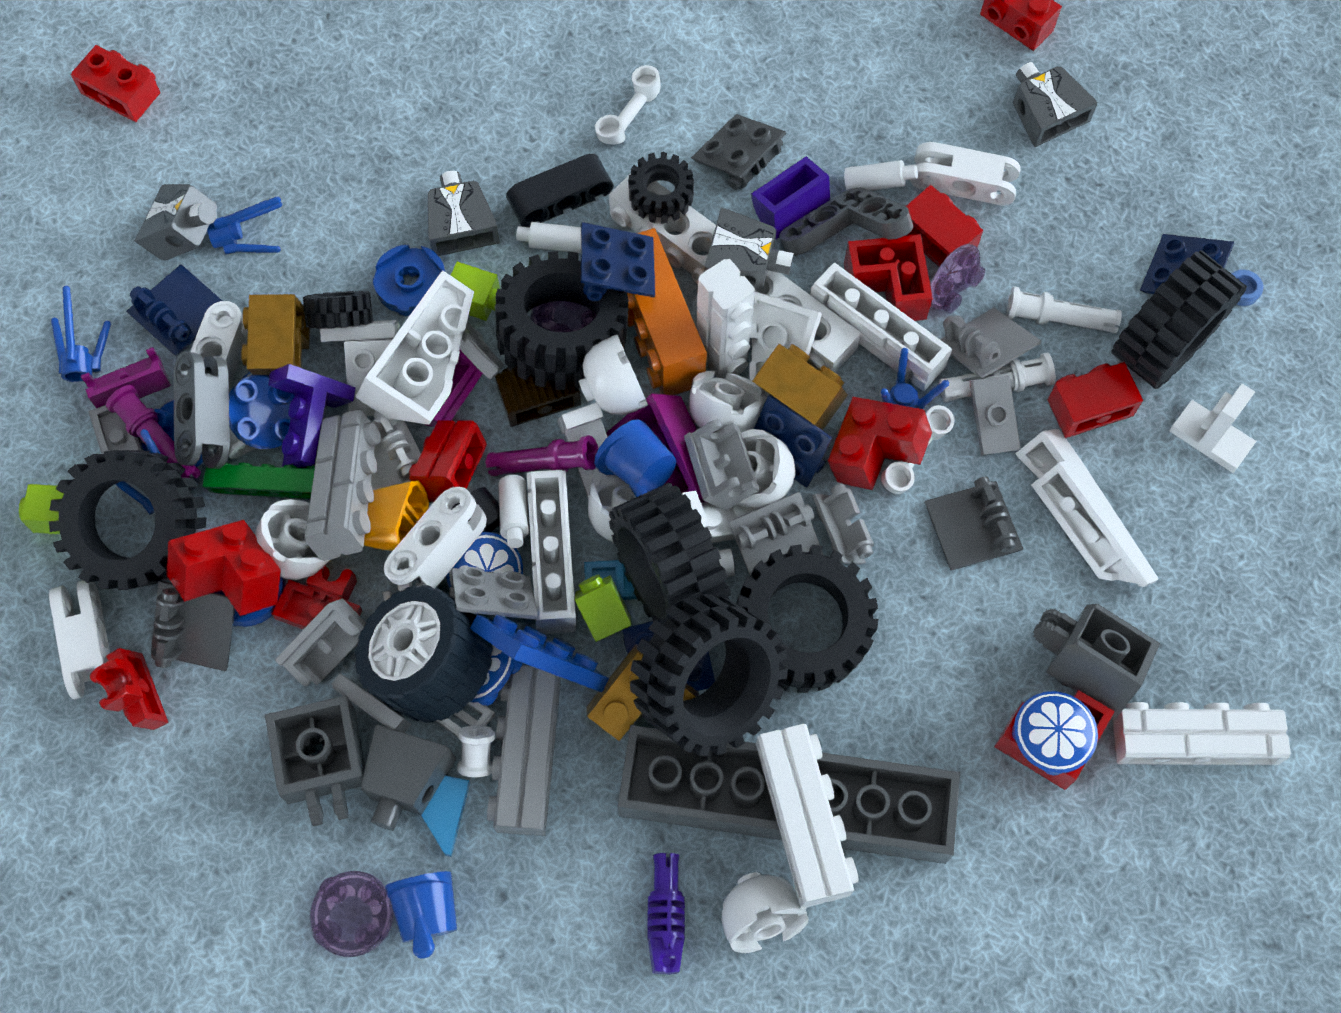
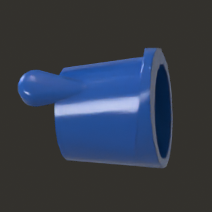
[594,419,676,497]
[385,871,457,959]

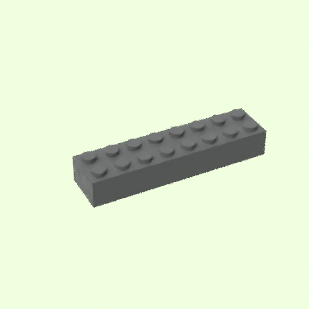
[617,725,960,864]

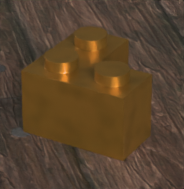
[241,294,310,376]
[752,344,848,430]
[586,644,699,741]

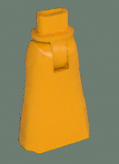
[364,481,429,551]

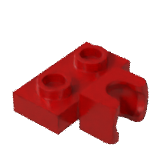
[272,565,363,629]
[89,648,169,730]

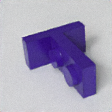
[268,364,356,469]

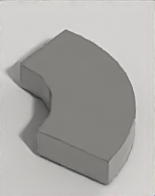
[460,322,504,379]

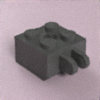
[1033,604,1160,718]
[265,695,365,826]

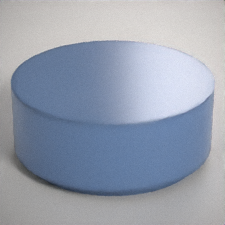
[1232,270,1263,306]

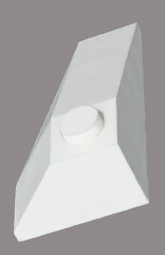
[355,270,474,425]

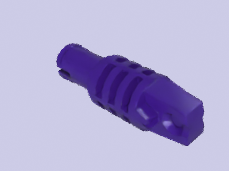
[647,853,685,975]

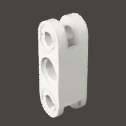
[910,142,1020,206]
[190,301,248,388]
[384,487,487,591]
[49,580,110,700]

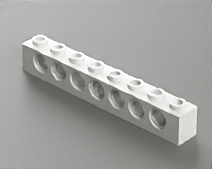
[609,174,861,373]

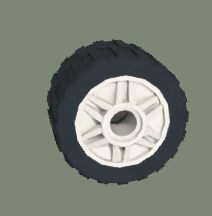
[355,585,493,723]

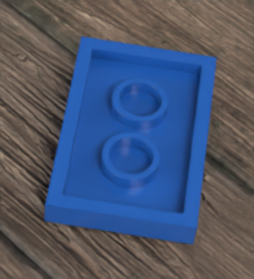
[470,614,609,692]

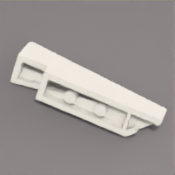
[1015,429,1158,587]

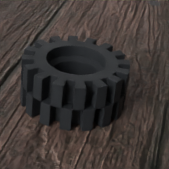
[628,152,694,224]
[303,291,373,329]

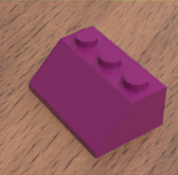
[606,393,706,503]

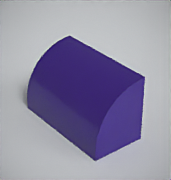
[751,156,830,240]

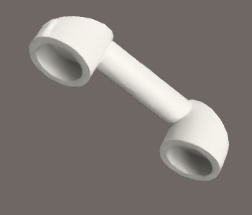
[595,65,661,145]
[881,405,954,494]

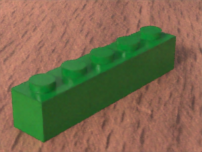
[203,462,315,499]

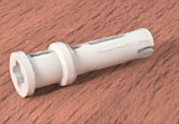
[1006,286,1122,334]
[939,352,1056,402]

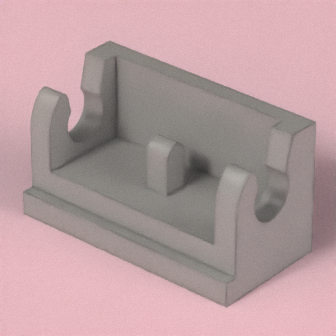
[684,419,759,511]
[275,598,366,686]

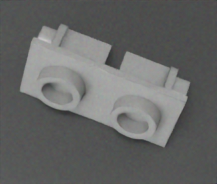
[813,484,874,565]

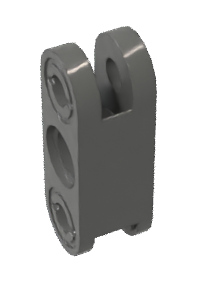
[173,351,230,469]

